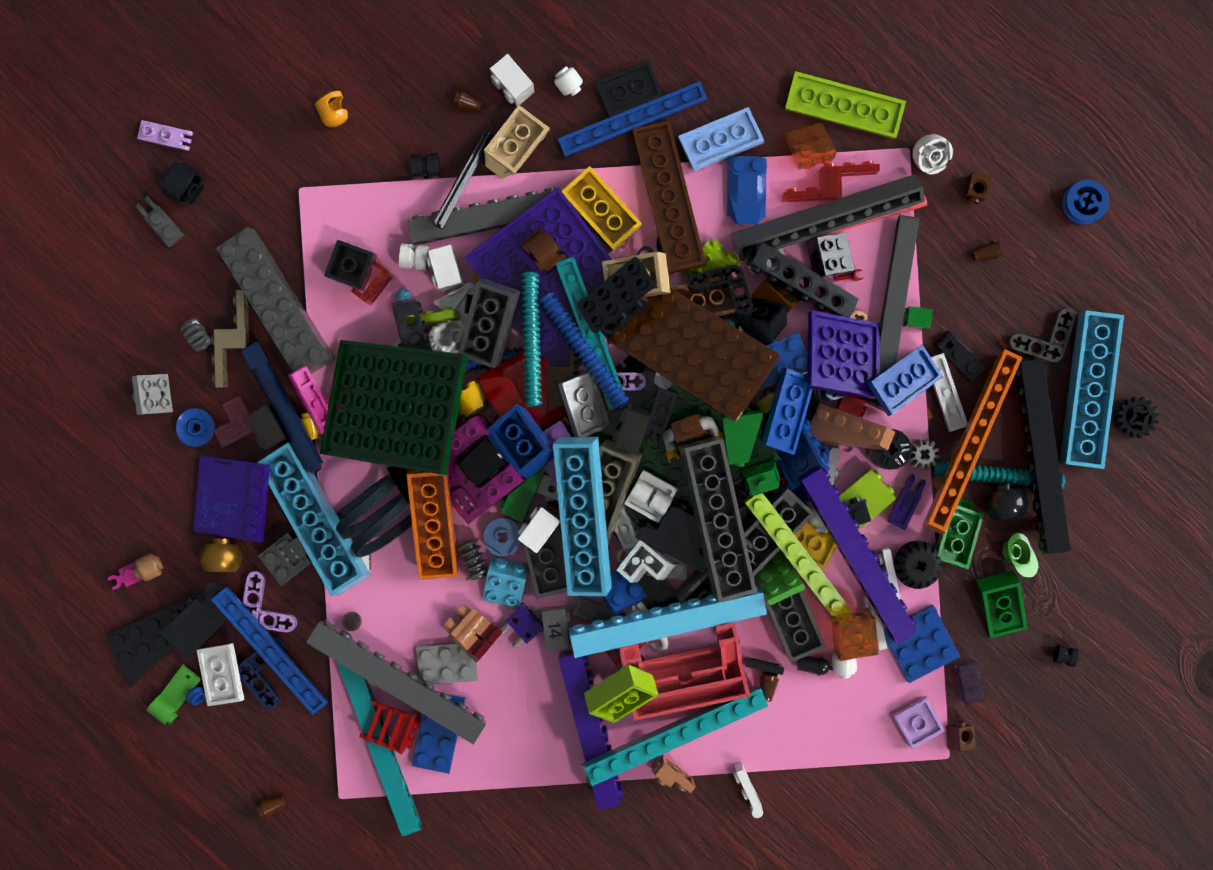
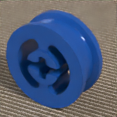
[1062,180,1109,225]

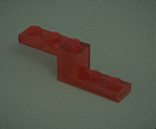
[782,161,880,203]

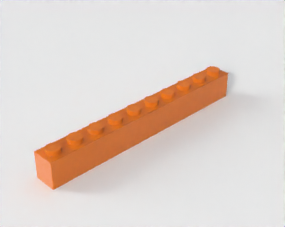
[922,349,1022,534]

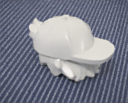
[429,320,467,353]

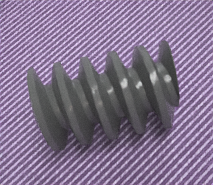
[456,538,488,581]

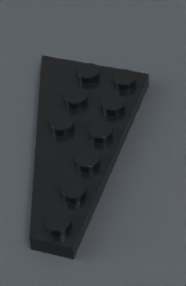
[106,594,198,688]

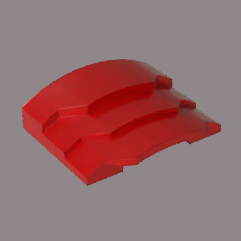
[478,350,567,430]

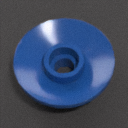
[176,408,215,447]

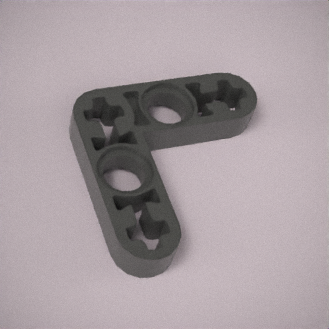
[1008,309,1075,363]

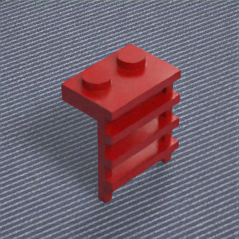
[359,700,420,755]

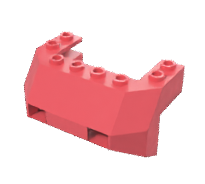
[619,623,751,721]

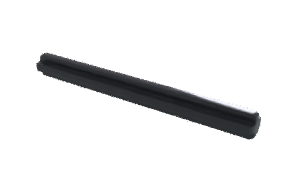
[433,131,492,229]

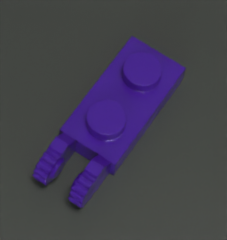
[887,474,926,530]

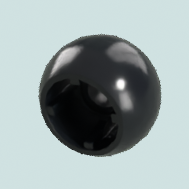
[985,484,1029,520]

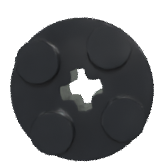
[159,161,206,208]

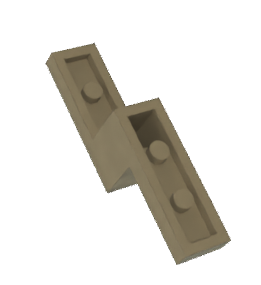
[211,290,250,388]

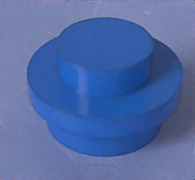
[186,687,205,705]

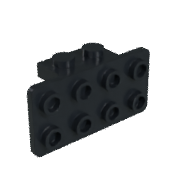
[578,257,654,334]
[160,581,228,658]

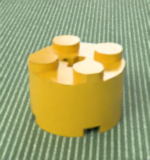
[457,381,492,424]

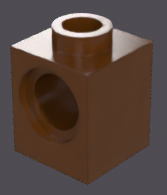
[963,172,992,204]
[946,721,975,752]

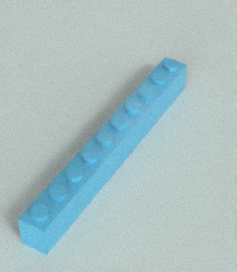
[568,586,767,658]

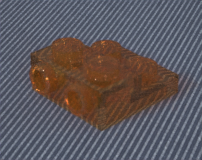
[785,122,836,170]

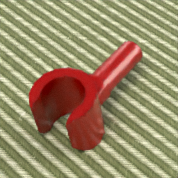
[835,269,864,282]

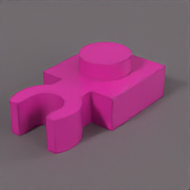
[108,562,143,590]

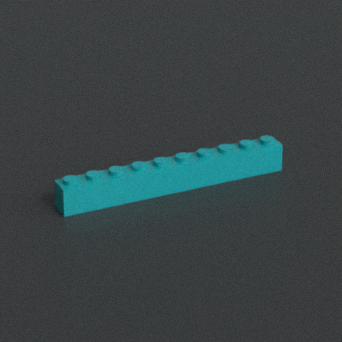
[580,686,768,786]

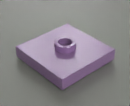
[892,696,945,749]

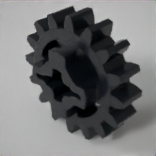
[1115,397,1159,438]

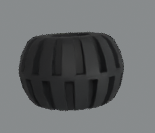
[893,541,942,589]

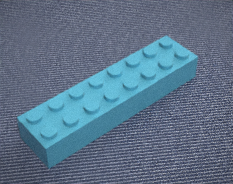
[1059,310,1124,469]
[553,437,612,596]
[257,442,371,596]

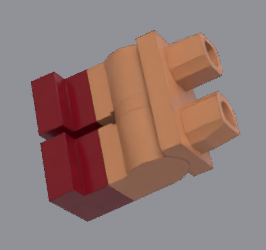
[443,604,503,663]

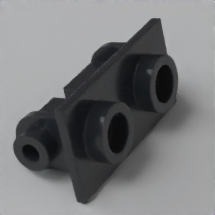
[615,356,646,385]

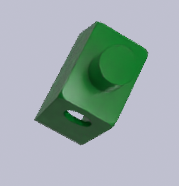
[739,460,780,496]

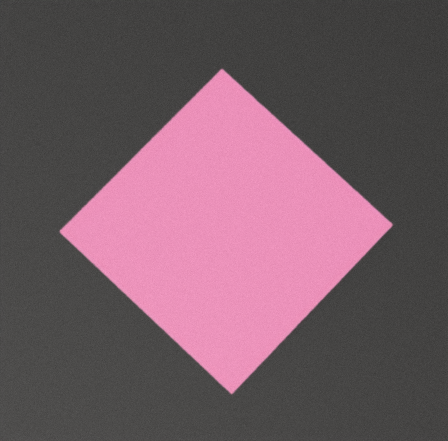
[299,148,950,799]

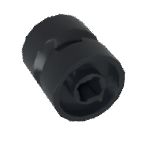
[410,153,440,180]

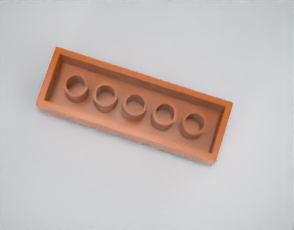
[407,469,458,580]

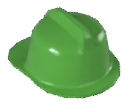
[1002,533,1038,578]

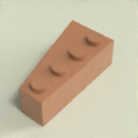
[811,403,895,450]

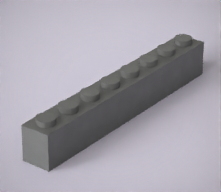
[408,187,556,245]

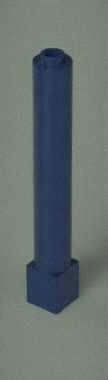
[241,342,324,474]

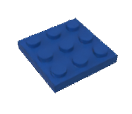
[884,605,960,683]

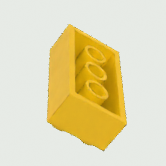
[562,166,642,252]

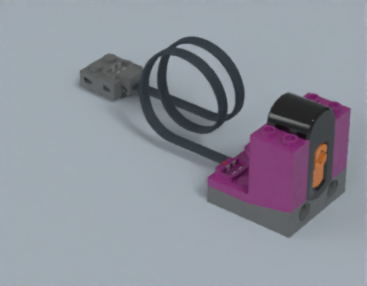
[258,415,528,586]

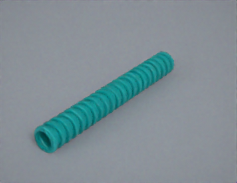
[521,272,542,407]
[932,460,1065,489]

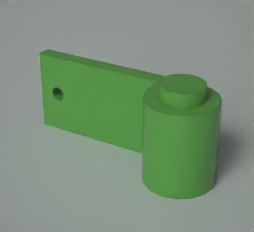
[146,664,201,725]

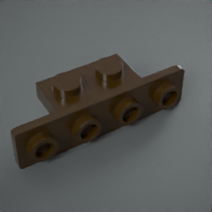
[549,347,578,426]

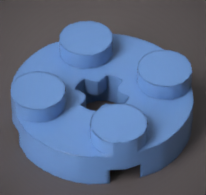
[484,518,521,556]

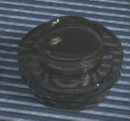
[342,612,362,631]

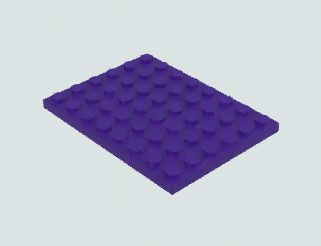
[465,187,614,370]

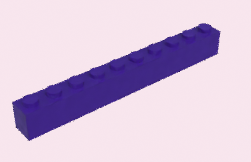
[797,466,918,645]

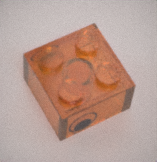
[831,610,878,661]

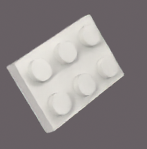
[197,643,244,706]

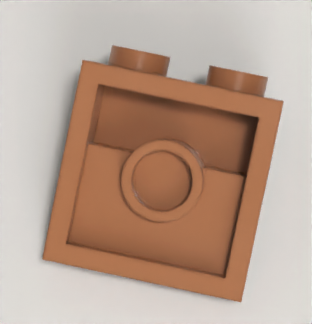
[651,755,695,793]

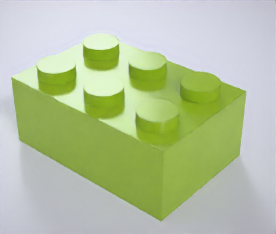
[584,664,659,723]

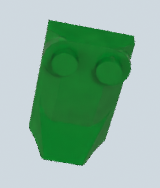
[932,498,984,570]

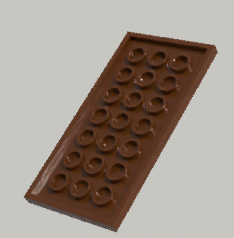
[607,288,780,423]

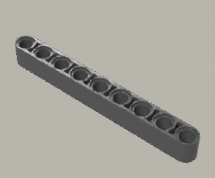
[880,215,919,374]

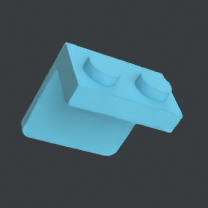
[483,557,529,608]

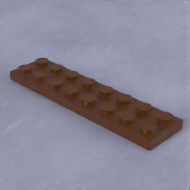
[632,120,706,274]

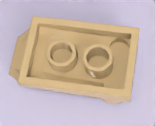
[484,105,550,179]

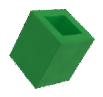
[903,306,933,330]

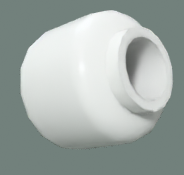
[554,66,583,96]
[831,648,857,679]

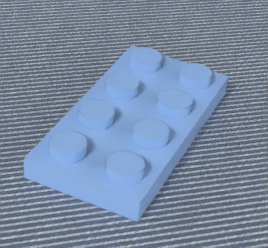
[678,107,764,172]

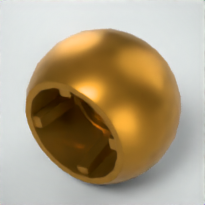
[199,539,242,572]

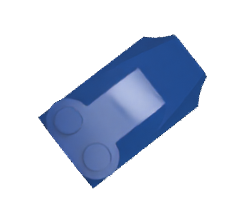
[727,156,767,224]

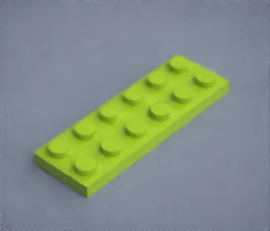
[784,71,906,140]

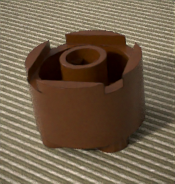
[522,225,566,271]

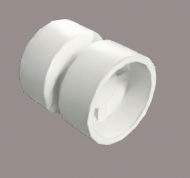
[399,243,430,271]

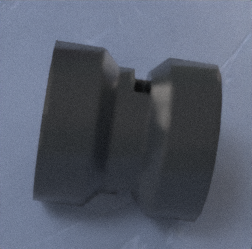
[1053,644,1079,667]

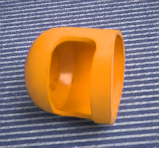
[315,91,348,127]

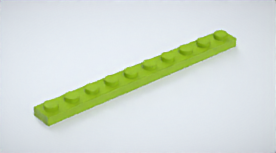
[744,493,870,646]

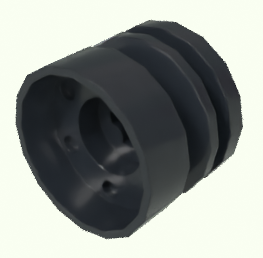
[865,429,912,470]

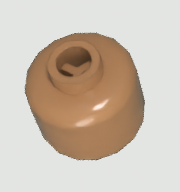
[133,553,164,582]

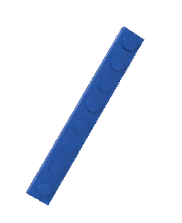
[558,81,707,158]
[211,586,328,715]

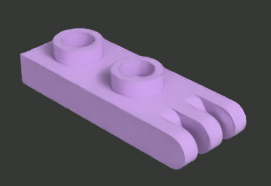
[137,120,193,151]

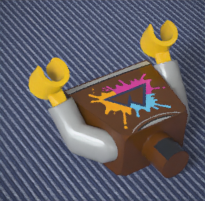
[663,414,725,463]

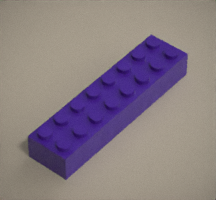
[558,649,624,810]

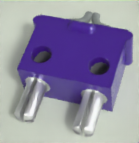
[500,603,544,649]

